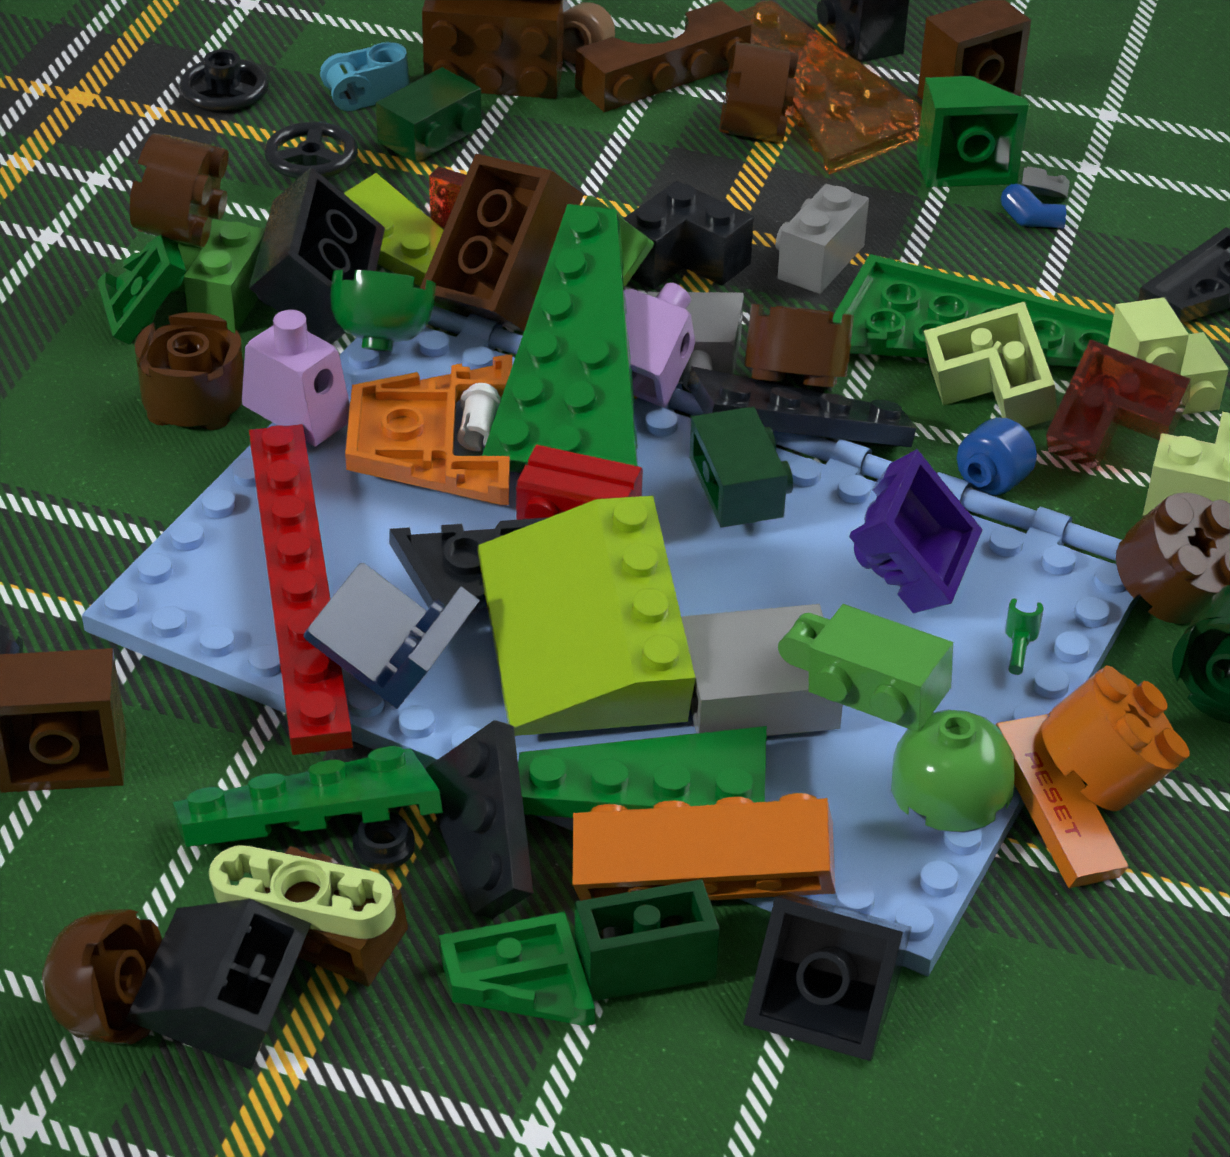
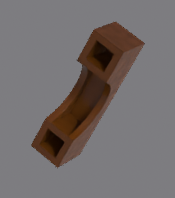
[575,1,752,112]

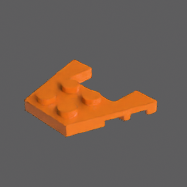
[345,355,513,505]

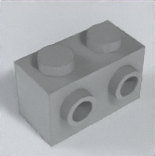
[775,183,869,294]

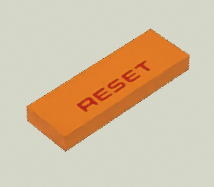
[996,714,1129,888]

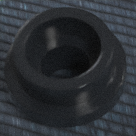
[352,811,415,870]

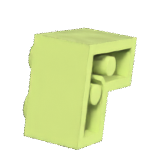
[1101,297,1229,424]
[924,302,1058,428]
[1143,412,1230,516]

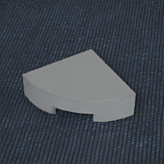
[1022,166,1070,198]

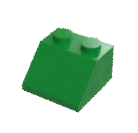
[916,76,1029,188]

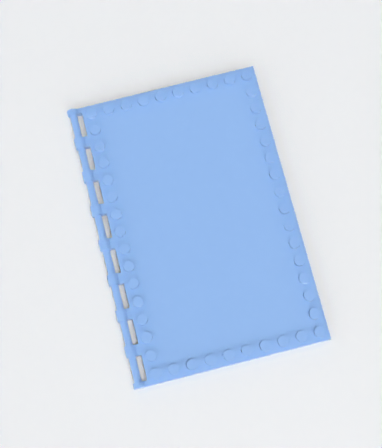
[82,306,1140,976]

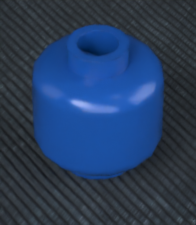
[956,417,1037,496]

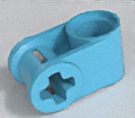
[320,42,410,111]

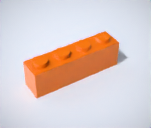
[573,793,836,901]

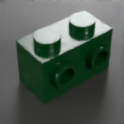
[376,67,482,163]
[689,406,793,528]
[575,879,720,1001]

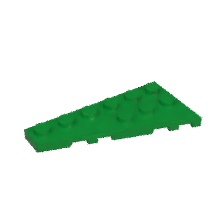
[833,254,1114,368]

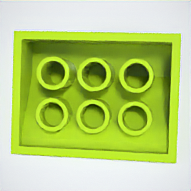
[478,496,695,736]

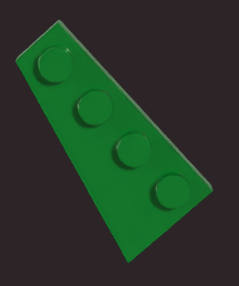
[172,746,443,847]

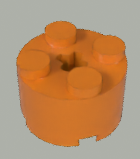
[1041,665,1190,811]

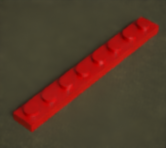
[249,424,353,755]

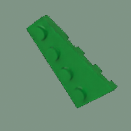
[518,726,767,818]

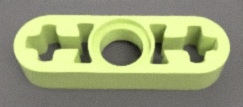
[209,846,396,939]

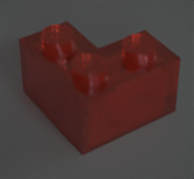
[1046,339,1191,471]

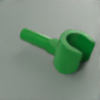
[1005,598,1044,675]

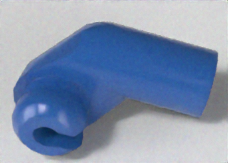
[1001,183,1066,228]

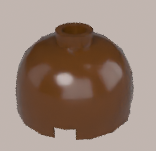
[42,909,162,1044]

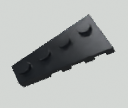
[687,366,916,447]

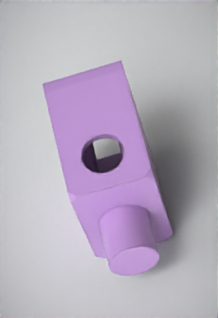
[624,283,695,408]
[242,310,350,447]

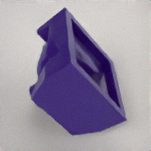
[849,449,983,613]

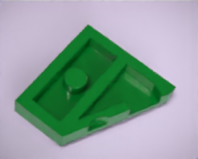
[97,235,186,345]
[438,912,595,1026]

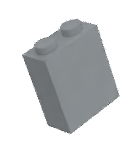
[681,604,843,736]

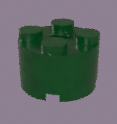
[1172,585,1230,723]

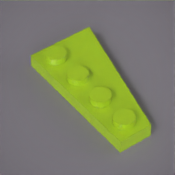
[344,173,444,286]

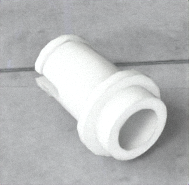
[457,383,501,451]

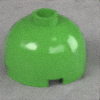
[891,709,1014,832]

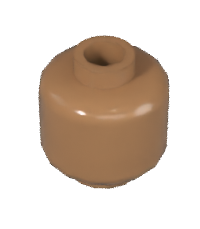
[563,2,615,64]

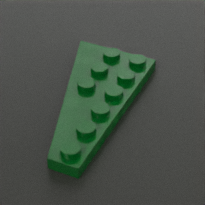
[482,204,638,473]

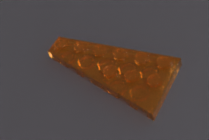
[737,0,922,175]

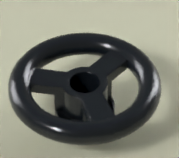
[179,49,269,112]
[264,122,358,181]

